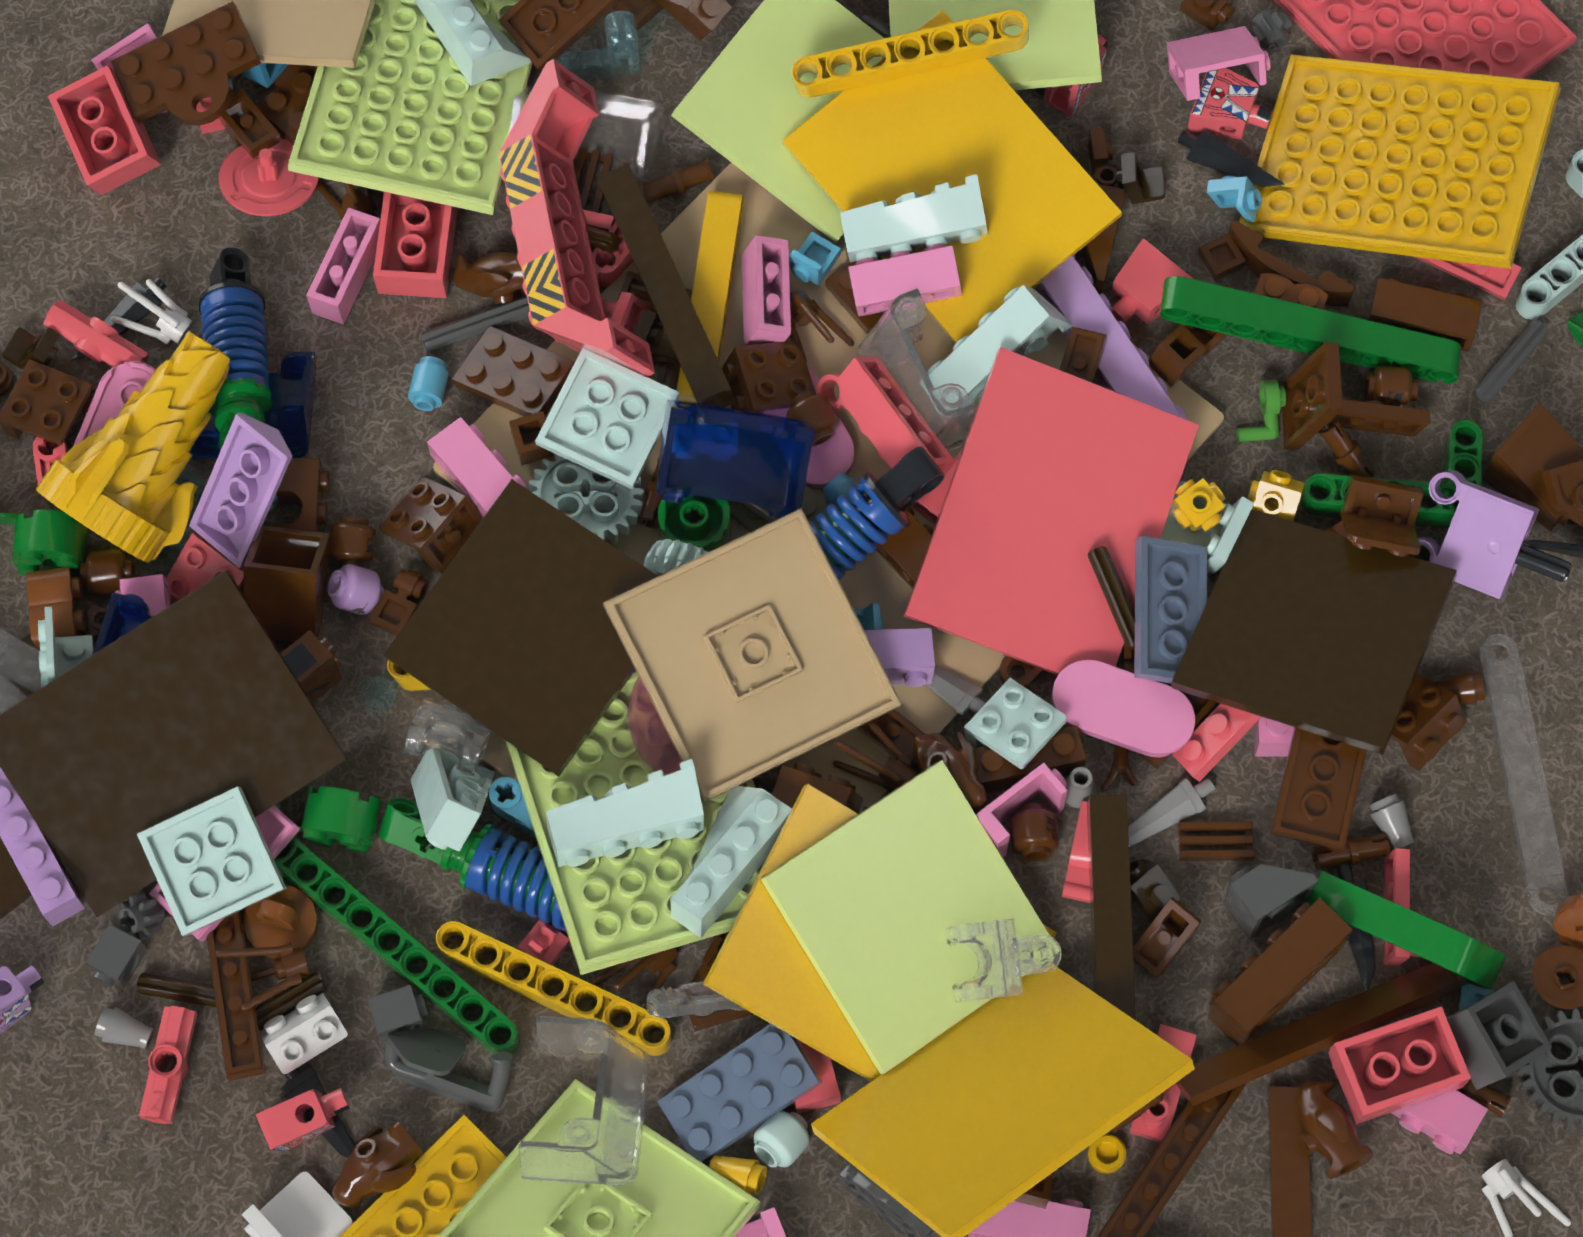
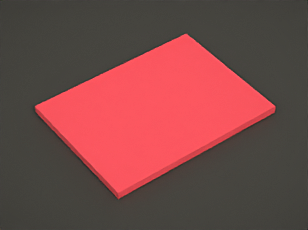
[1274,0,1577,79]
[903,347,1199,675]

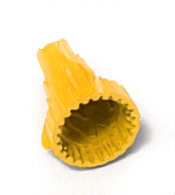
[36,331,230,563]

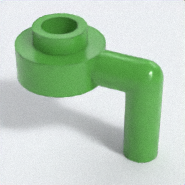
[1236,379,1286,442]

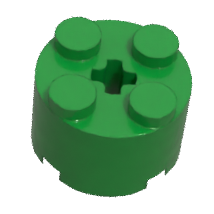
[658,480,731,552]
[12,510,88,576]
[300,786,382,853]

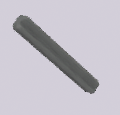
[421,295,530,352]

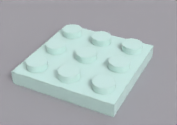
[535,348,680,490]
[137,787,287,936]

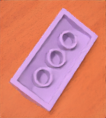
[189,413,292,569]

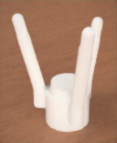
[111,279,193,344]
[1481,1159,1571,1237]

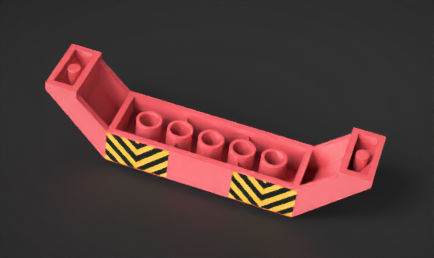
[499,59,655,377]

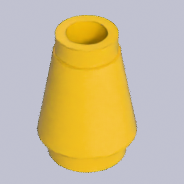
[709,1155,767,1196]

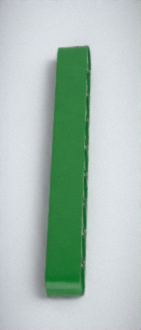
[1160,276,1461,384]
[274,837,520,1054]

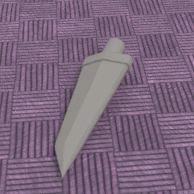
[925,665,986,716]
[1128,778,1215,847]

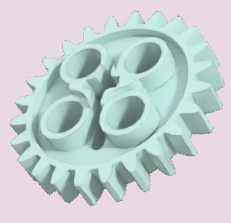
[529,453,644,544]

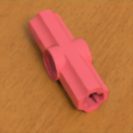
[43,299,150,368]
[139,1006,198,1124]

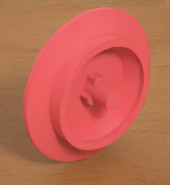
[219,139,319,216]

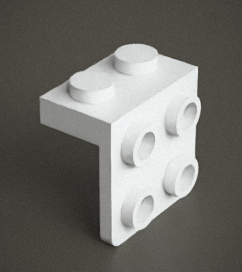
[242,1172,353,1237]

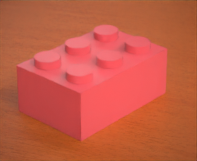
[48,65,161,195]
[373,192,458,298]
[1328,1006,1471,1124]

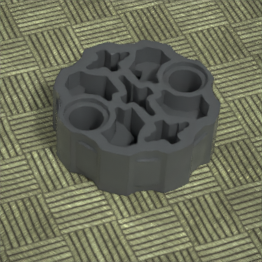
[836,1161,935,1237]

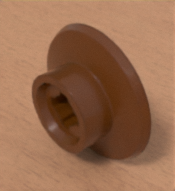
[1532,945,1583,1009]

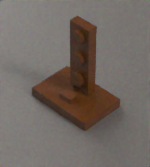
[1281,342,1431,450]

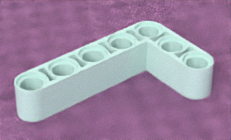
[1516,149,1583,320]

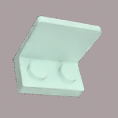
[1160,481,1254,575]
[38,606,93,687]
[964,678,1066,769]

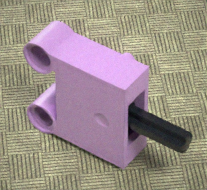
[1408,470,1572,599]

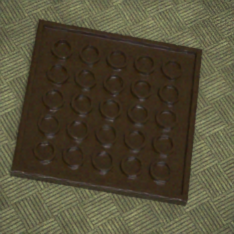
[383,479,658,777]
[1172,509,1457,755]

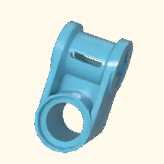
[489,777,537,839]

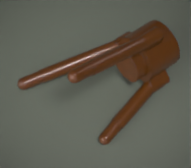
[317,179,377,221]
[790,289,854,362]
[833,722,917,793]
[216,943,309,1011]
[589,948,678,1010]

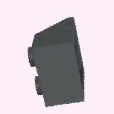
[1223,864,1318,939]
[1447,981,1552,1090]

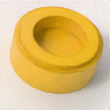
[1087,1134,1126,1174]

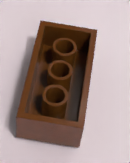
[1207,898,1353,1046]

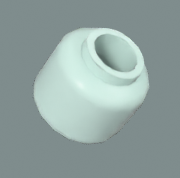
[754,1111,810,1168]

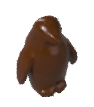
[453,252,524,304]
[912,732,987,811]
[1298,1081,1373,1179]
[332,1121,424,1208]

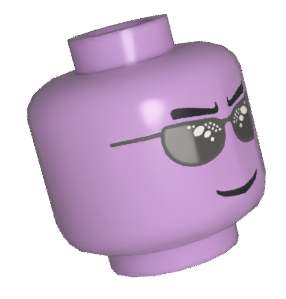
[327,564,384,615]

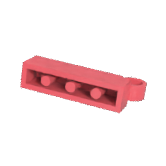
[817,356,956,475]

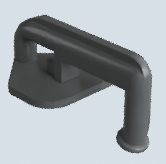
[384,1028,513,1112]

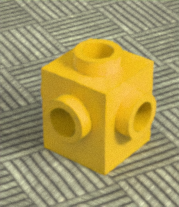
[1248,470,1305,521]
[1172,478,1226,533]

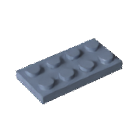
[1134,536,1207,683]
[657,1024,823,1164]

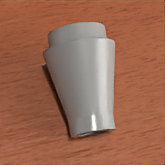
[1065,767,1097,808]
[1369,793,1415,849]
[94,1007,154,1050]

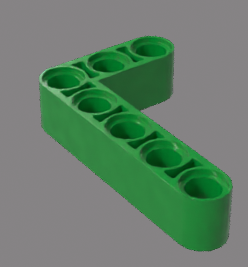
[1300,420,1482,527]
[1307,871,1506,990]

